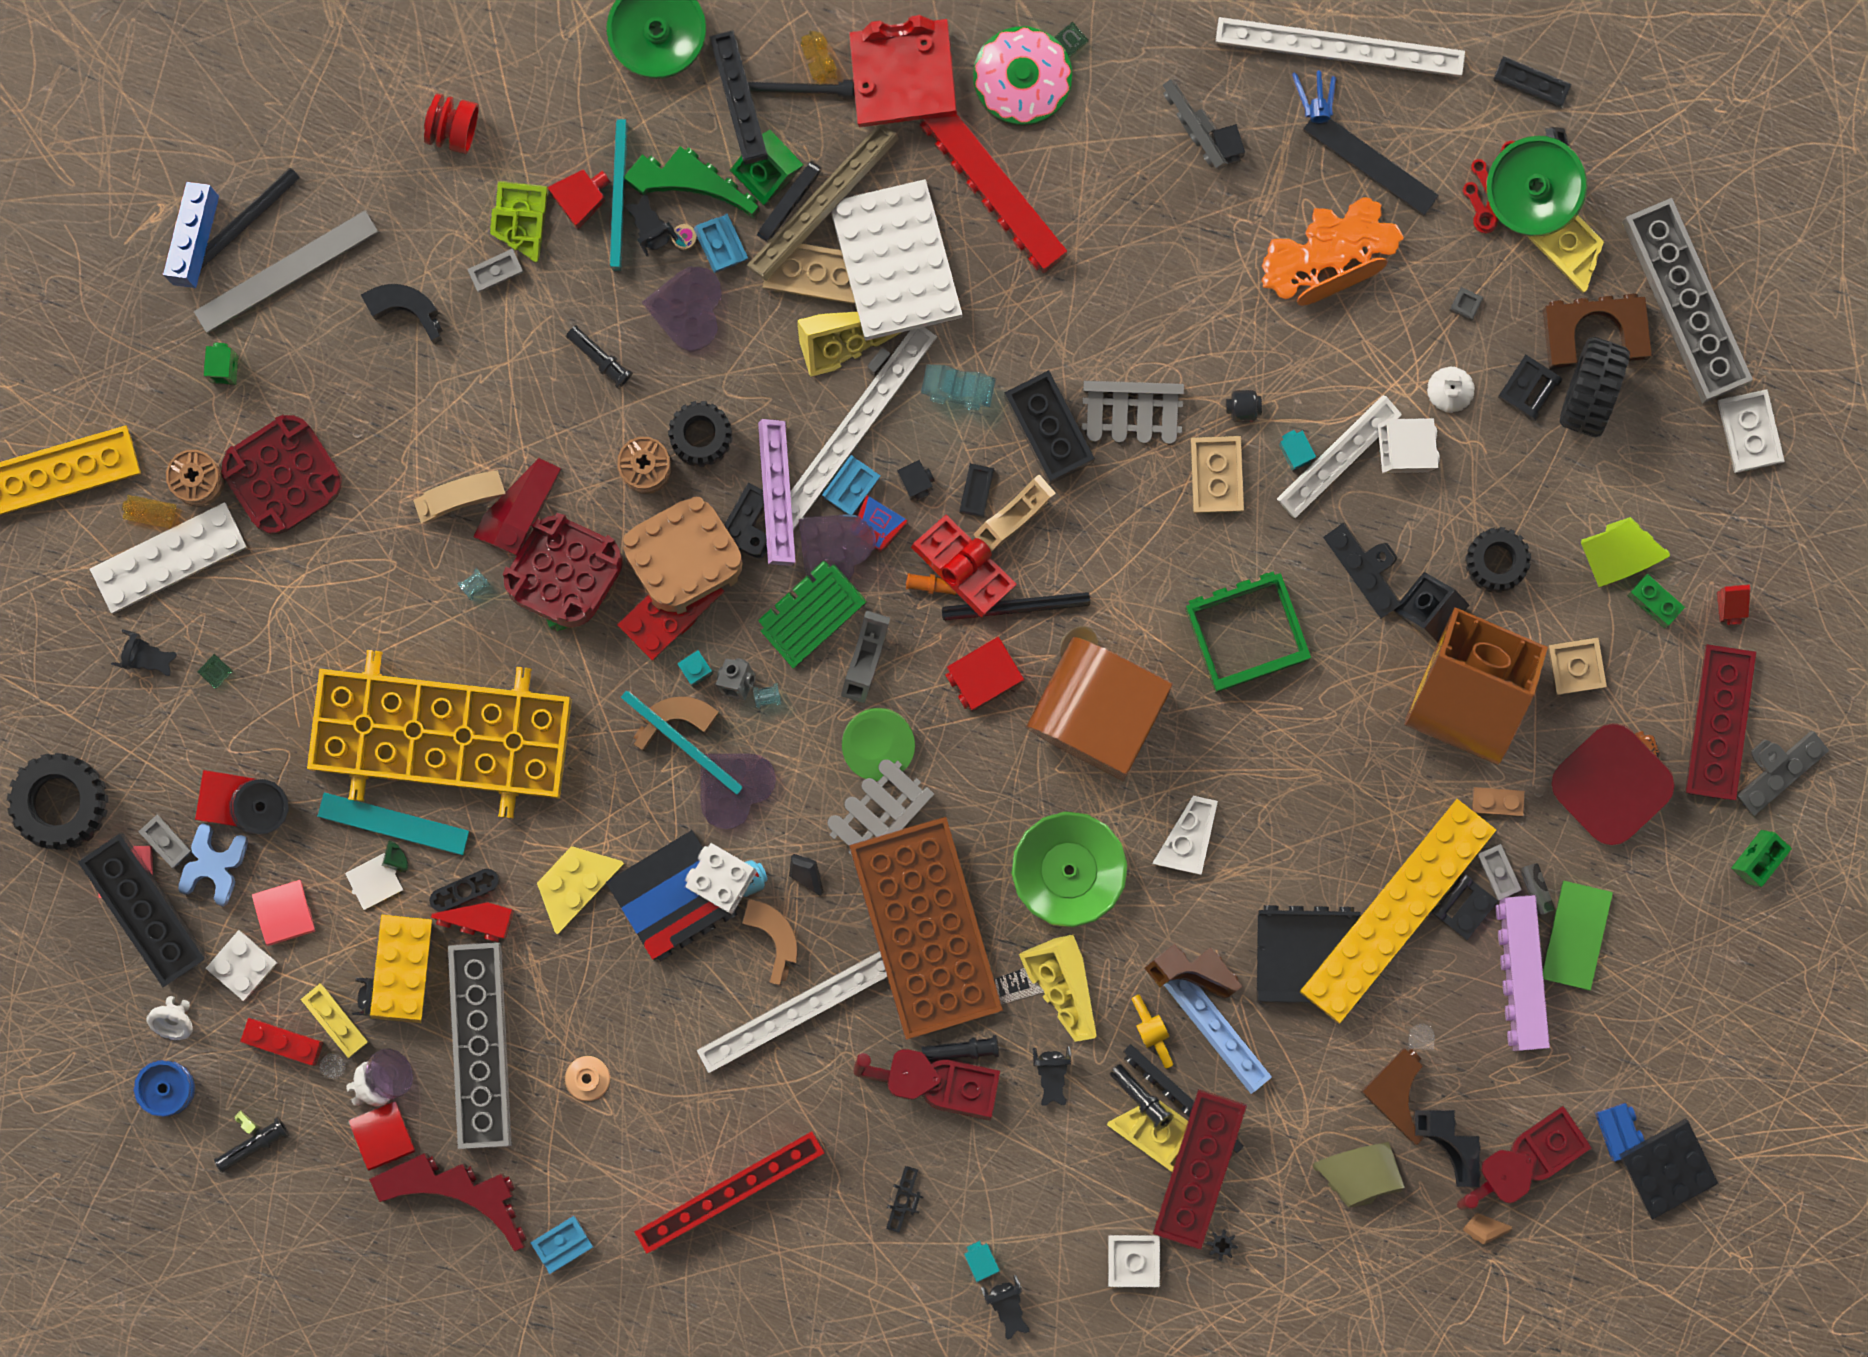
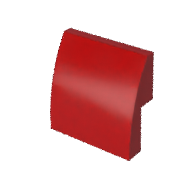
[195,770,256,827]
[349,1101,416,1171]

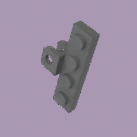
[1163,79,1228,170]
[1737,731,1829,816]

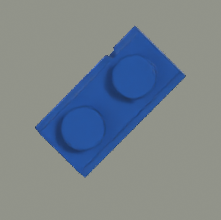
[1595,1103,1644,1161]

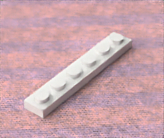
[1277,395,1402,518]

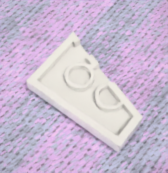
[1152,796,1218,875]

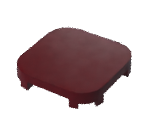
[221,414,342,534]
[503,513,623,628]
[1551,723,1675,845]

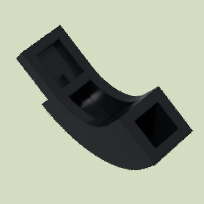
[361,284,443,344]

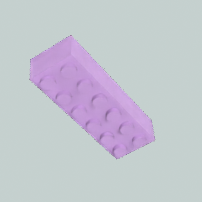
[1496,895,1549,1051]

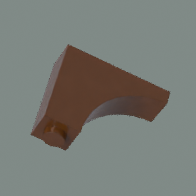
[1360,1048,1424,1145]

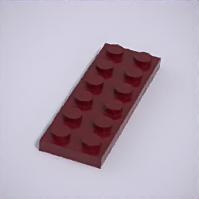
[1685,644,1756,801]
[1153,1089,1247,1249]

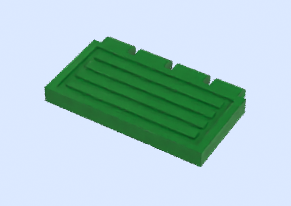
[758,560,867,668]

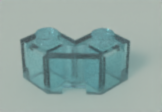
[921,364,996,411]

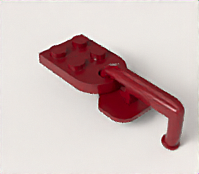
[853,1049,1000,1121]
[1457,1106,1592,1210]

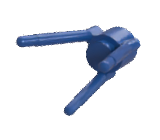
[1292,70,1336,123]

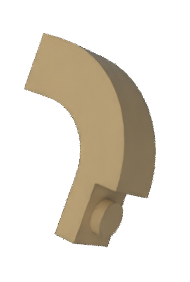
[413,470,505,524]
[973,475,1056,552]

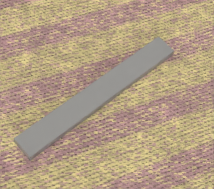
[194,210,379,334]

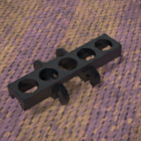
[886,1166,924,1233]

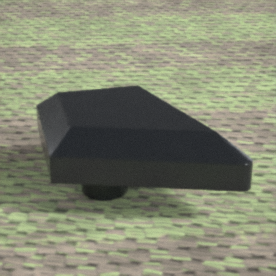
[789,853,824,896]

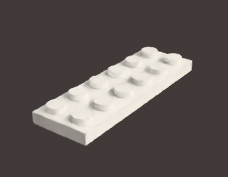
[90,502,248,614]

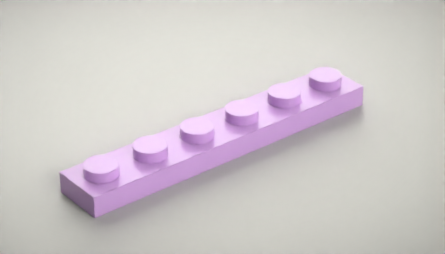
[758,419,795,566]

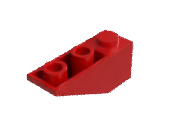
[431,902,514,942]

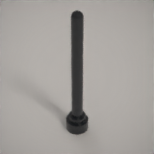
[748,79,854,100]

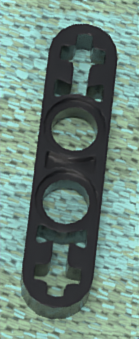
[757,161,822,243]

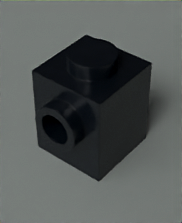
[1211,124,1245,165]
[897,459,935,501]

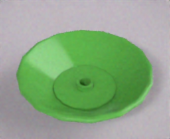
[1012,811,1127,927]

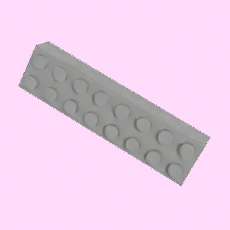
[1622,198,1753,404]
[448,943,512,1149]

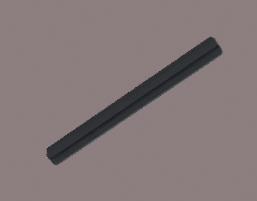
[201,168,300,269]
[942,592,1091,621]

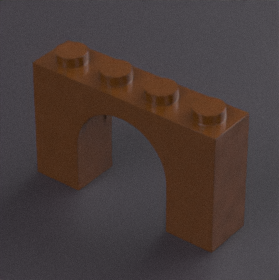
[1543,294,1652,369]

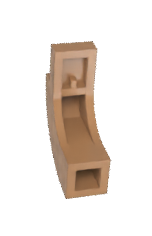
[634,697,720,752]
[743,899,798,986]

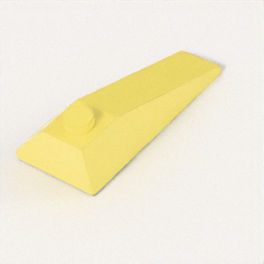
[797,312,902,377]
[1019,935,1097,1042]

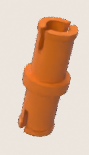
[906,573,956,595]

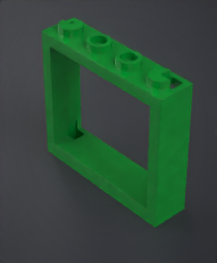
[1185,571,1311,693]

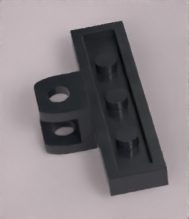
[724,482,767,559]
[1323,522,1402,619]

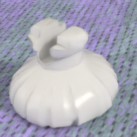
[1427,366,1475,413]
[147,996,193,1040]
[346,1061,392,1107]

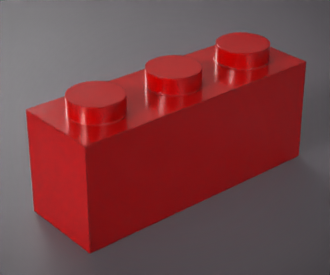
[240,1018,324,1066]

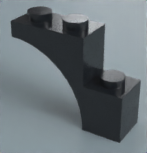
[1415,1110,1481,1187]

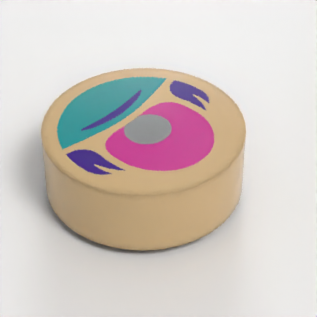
[672,224,697,250]

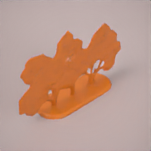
[1262,197,1404,306]

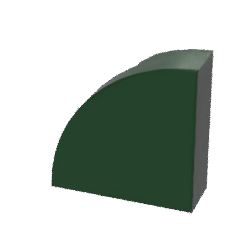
[381,840,408,873]

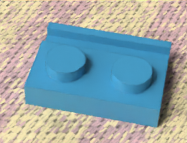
[694,214,748,273]
[822,455,881,517]
[530,1215,593,1274]

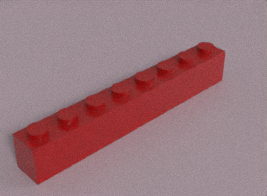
[919,114,1067,274]
[634,1131,825,1254]

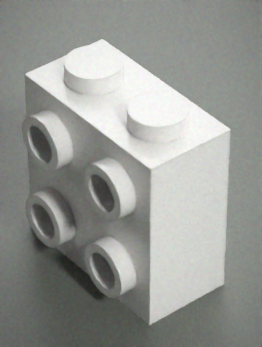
[1378,418,1440,473]
[685,843,757,914]

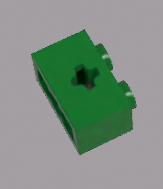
[204,343,238,385]
[1627,574,1685,629]
[1731,830,1792,887]

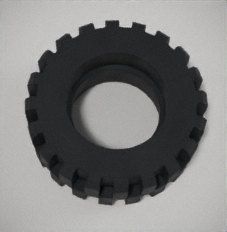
[1559,337,1630,438]
[7,753,108,851]

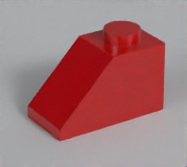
[1717,585,1750,626]

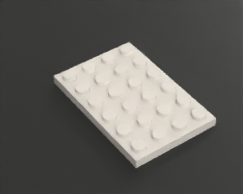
[831,179,962,341]

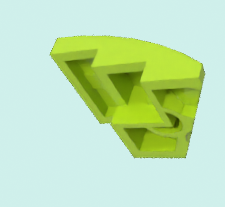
[490,181,548,262]
[1581,517,1670,587]

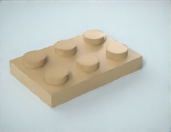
[1190,436,1244,513]

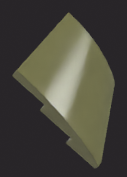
[1312,1142,1404,1208]

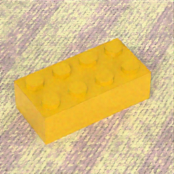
[370,915,432,1023]

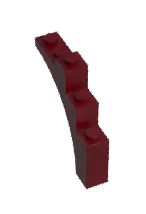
[369,1153,527,1252]

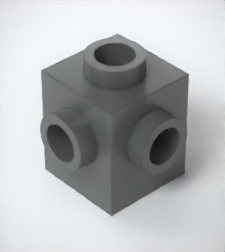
[715,658,756,701]

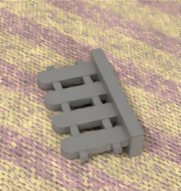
[1082,381,1184,444]
[827,760,934,854]

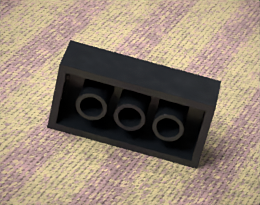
[1004,370,1095,485]

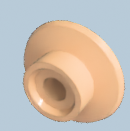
[565,1056,610,1102]

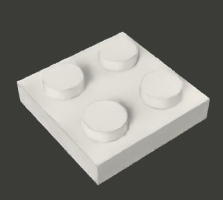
[206,930,278,1001]
[1108,1235,1160,1287]

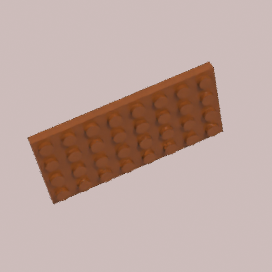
[849,816,1003,1040]

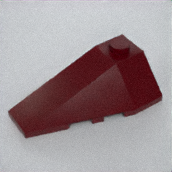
[473,458,561,557]

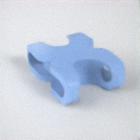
[178,823,248,907]

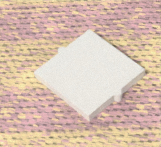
[345,853,403,910]

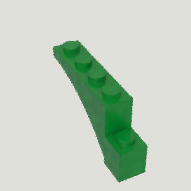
[624,146,759,218]

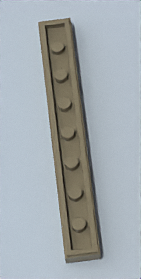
[747,125,899,281]

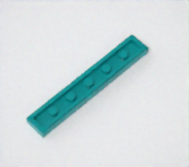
[610,119,628,271]
[620,691,742,795]
[317,792,470,855]

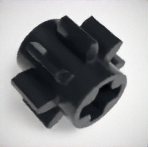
[1206,1229,1238,1261]

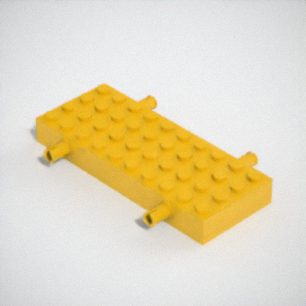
[307,650,572,819]

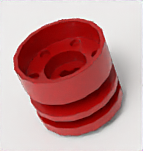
[424,93,479,154]

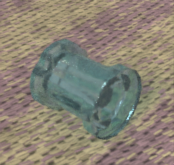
[457,568,490,601]
[753,683,782,709]

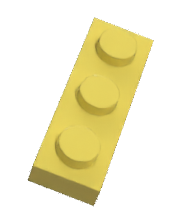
[301,983,369,1058]

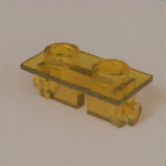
[800,31,837,84]
[122,495,177,529]

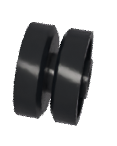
[229,779,288,835]

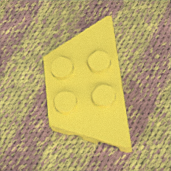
[1526,215,1604,294]
[537,846,624,935]
[1107,1101,1188,1172]

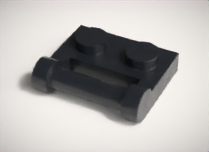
[1498,354,1563,421]
[1431,873,1498,941]

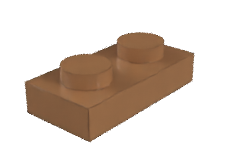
[1472,787,1525,817]

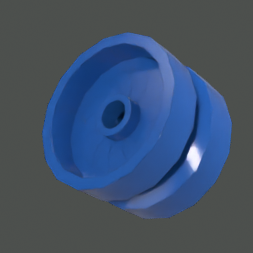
[134,1060,195,1116]

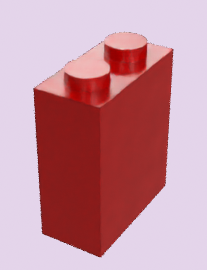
[945,636,1024,712]

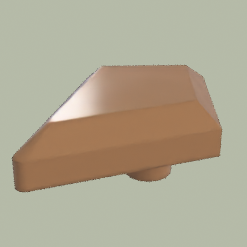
[1463,1213,1512,1244]

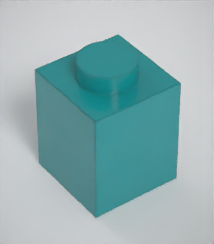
[1279,430,1316,471]
[677,650,713,687]
[964,1241,1000,1282]

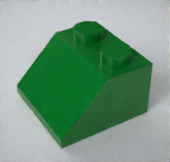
[730,130,804,206]

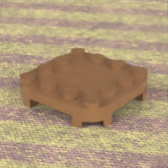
[623,497,743,614]

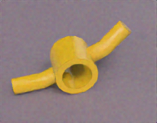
[1131,995,1174,1068]

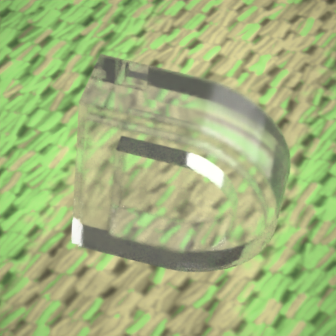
[1408,1024,1434,1050]

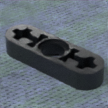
[429,868,499,912]

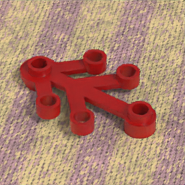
[1462,141,1515,234]

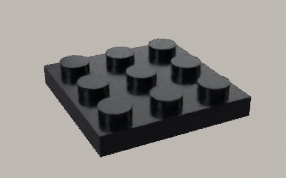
[1619,1118,1719,1220]

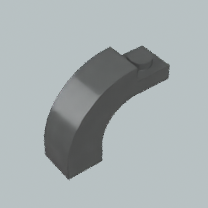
[841,611,890,703]

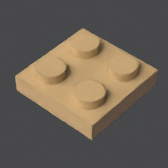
[1548,638,1607,696]

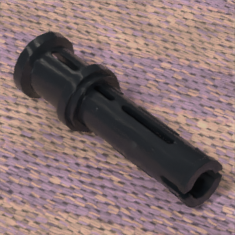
[566,325,633,389]
[922,1035,999,1061]
[1110,1064,1174,1131]
[214,1117,289,1173]

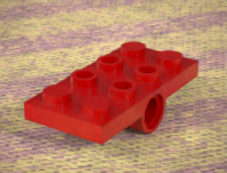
[911,515,1017,618]
[617,588,725,661]

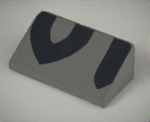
[1520,863,1555,916]

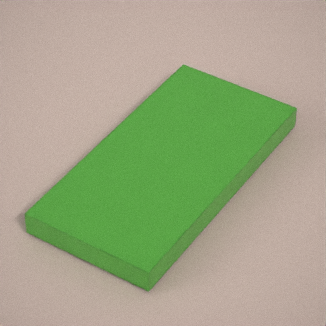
[1542,881,1613,991]

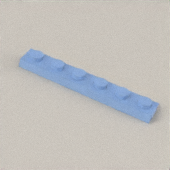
[1164,979,1272,1094]

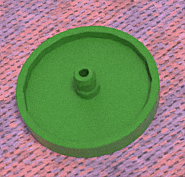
[842,708,915,781]

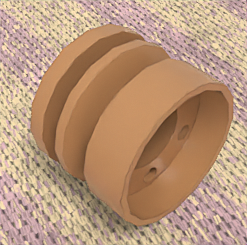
[617,437,672,494]
[166,450,224,507]

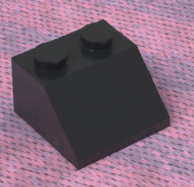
[1393,572,1470,643]

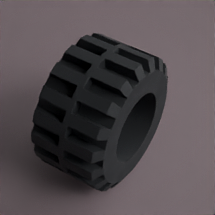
[668,401,732,467]
[1465,527,1531,593]

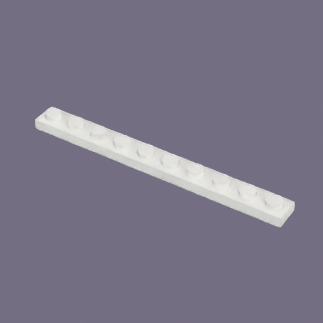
[1215,17,1465,77]
[790,327,937,531]
[697,951,887,1073]

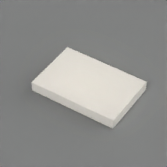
[1717,389,1785,473]

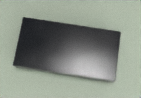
[959,463,994,518]

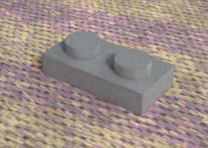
[467,249,524,293]
[138,815,192,869]
[1477,844,1522,900]

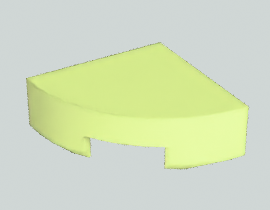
[234,1110,259,1134]

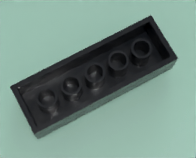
[78,833,208,987]

